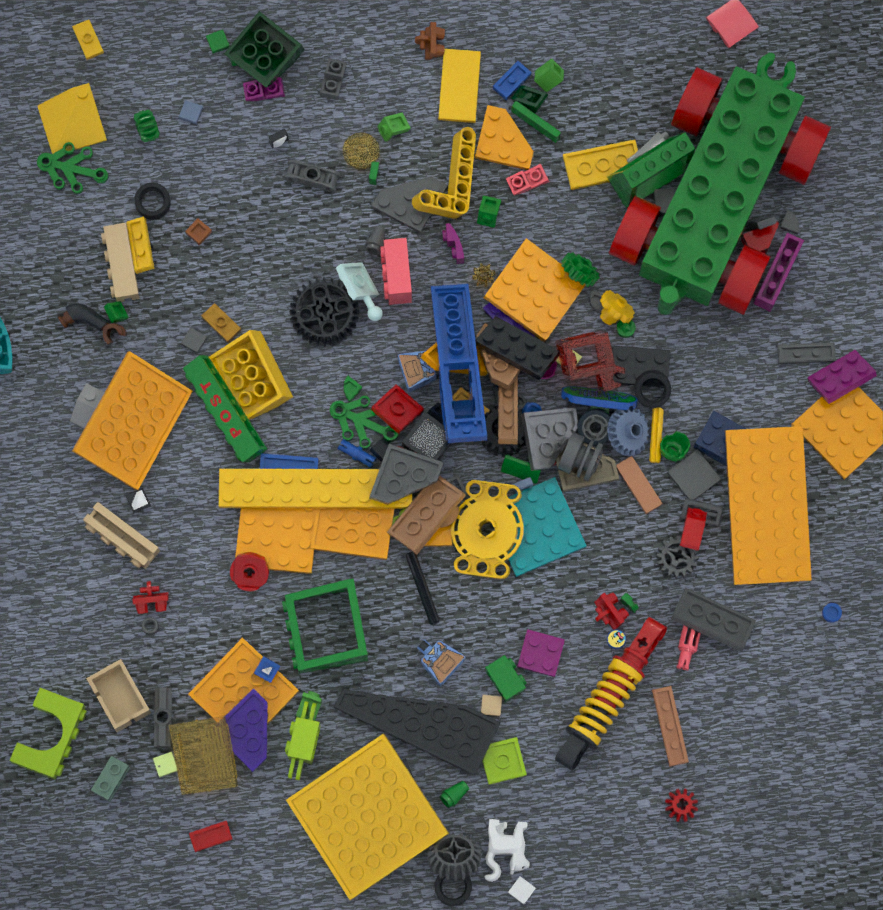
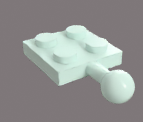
[336,263,383,321]

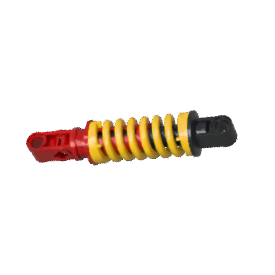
[555,617,667,771]

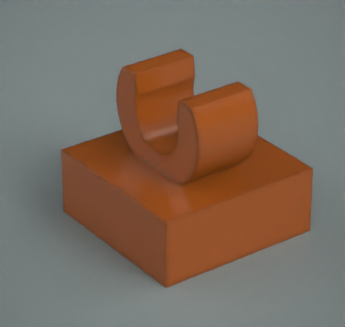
[185,218,212,246]

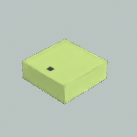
[153,752,178,777]

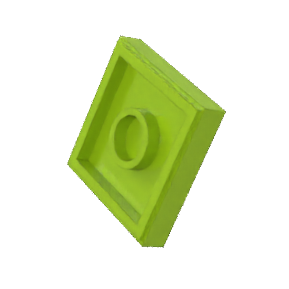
[483,737,527,785]

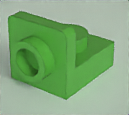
[378,112,410,142]
[296,691,322,721]

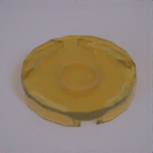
[342,132,380,170]

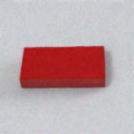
[189,820,233,852]

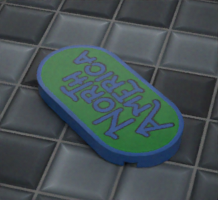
[561,386,638,410]

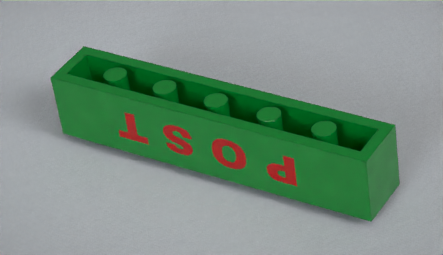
[183,355,267,463]

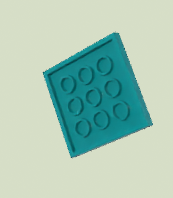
[492,477,587,577]

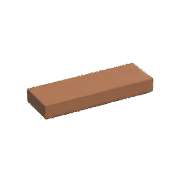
[616,456,663,514]

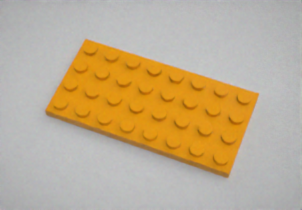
[725,426,812,585]

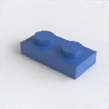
[493,61,532,100]

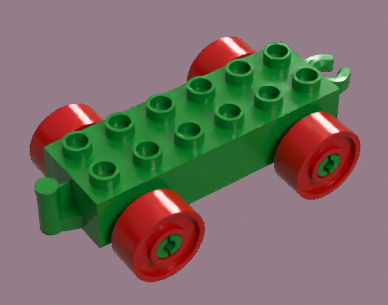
[609,52,831,315]

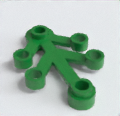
[37,142,109,194]
[329,396,398,449]

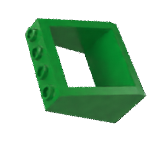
[607,132,695,209]
[282,579,368,674]

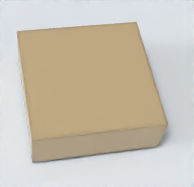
[481,695,502,717]

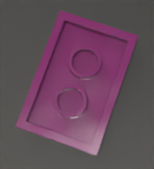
[807,350,877,404]

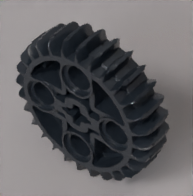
[289,277,359,347]

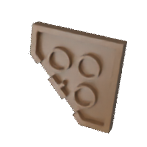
[476,323,521,390]

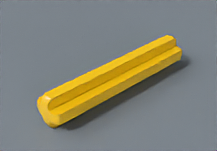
[649,407,664,463]

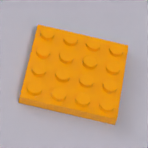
[483,238,585,342]
[791,387,883,480]
[235,508,316,574]
[310,508,395,560]
[188,638,299,725]

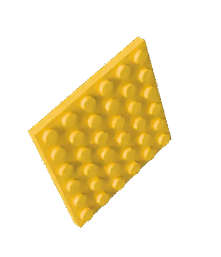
[286,734,449,900]

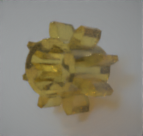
[472,263,495,287]

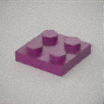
[517,629,565,678]

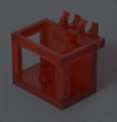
[555,330,625,391]

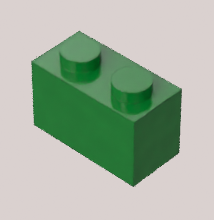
[485,655,527,703]

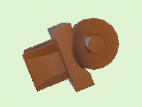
[415,22,445,60]

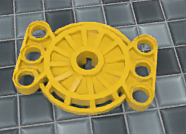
[451,480,524,579]

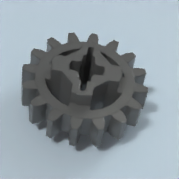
[656,536,699,579]

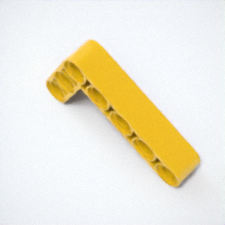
[412,127,476,219]

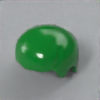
[660,431,690,462]

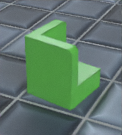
[534,59,564,92]

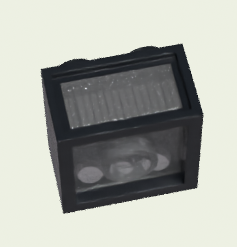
[402,412,451,460]

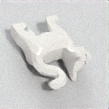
[484,819,530,882]

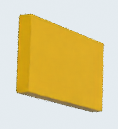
[438,49,481,123]
[563,140,638,190]

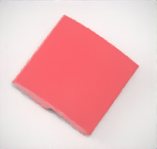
[706,0,759,48]

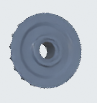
[607,407,651,456]

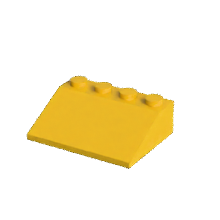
[209,330,293,420]

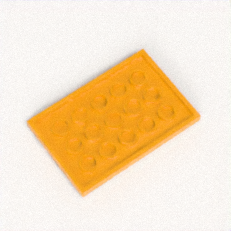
[72,351,193,490]

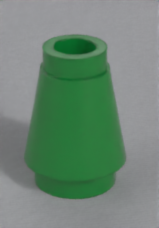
[439,781,469,808]

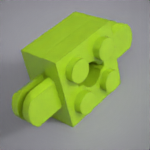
[285,701,321,780]

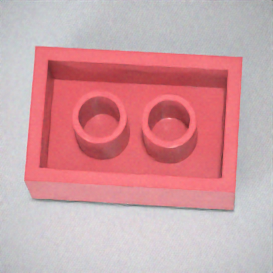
[380,238,412,305]

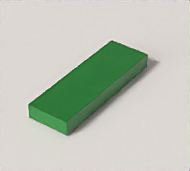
[511,101,561,143]

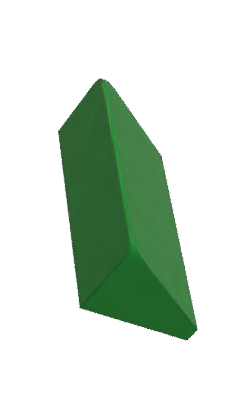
[501,455,541,484]

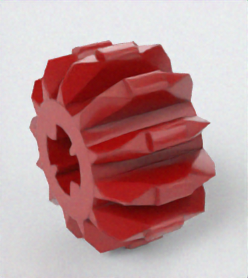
[665,789,698,822]

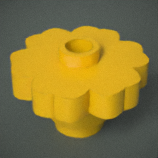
[600,290,635,325]

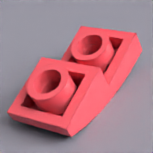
[506,164,550,196]

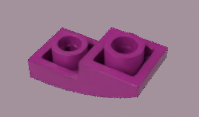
[243,77,285,101]
[442,223,464,264]

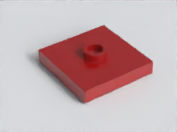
[371,384,424,434]

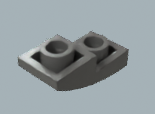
[320,58,347,100]

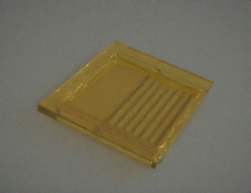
[169,716,238,795]

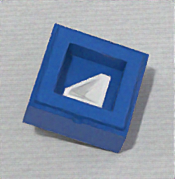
[254,656,280,683]

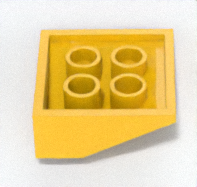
[38,83,107,154]

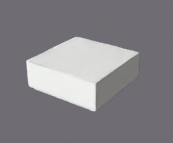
[508,877,536,904]

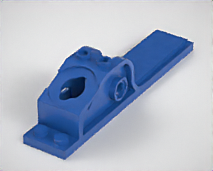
[431,284,487,443]

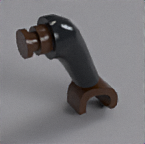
[58,303,127,345]

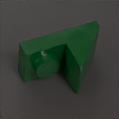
[511,84,548,114]

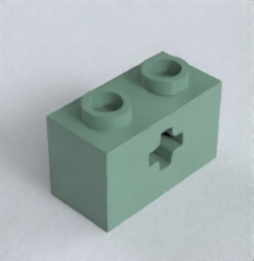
[91,756,130,802]

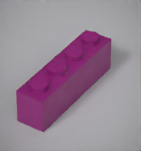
[754,233,804,312]

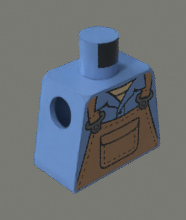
[398,351,436,393]
[417,640,465,687]

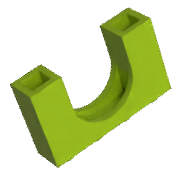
[9,688,87,780]

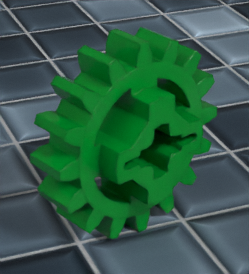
[561,252,600,287]

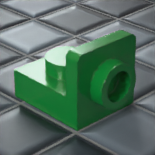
[477,195,501,228]

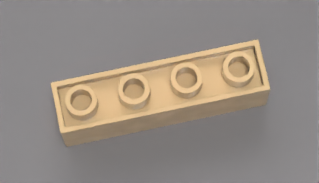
[101,223,140,302]
[83,502,160,569]

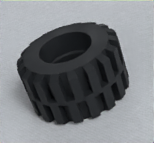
[482,407,526,457]

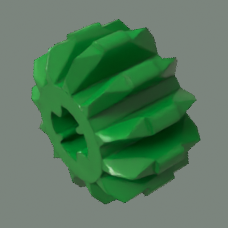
[134,109,160,143]

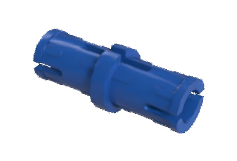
[338,439,377,468]

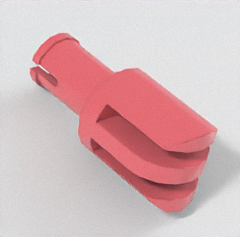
[677,625,701,671]

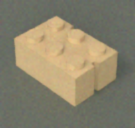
[86,659,151,732]

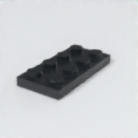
[475,316,560,380]

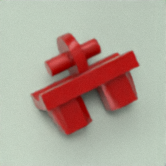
[132,581,169,614]
[594,593,629,630]

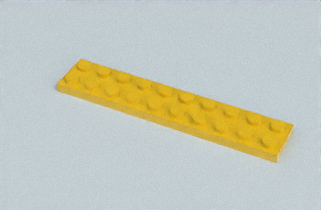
[219,469,412,509]

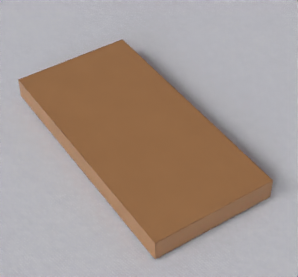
[387,476,466,555]

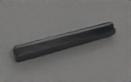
[406,552,439,625]

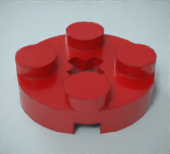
[230,552,269,591]

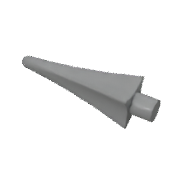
[627,131,669,163]

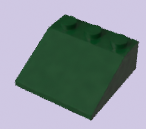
[224,11,305,88]

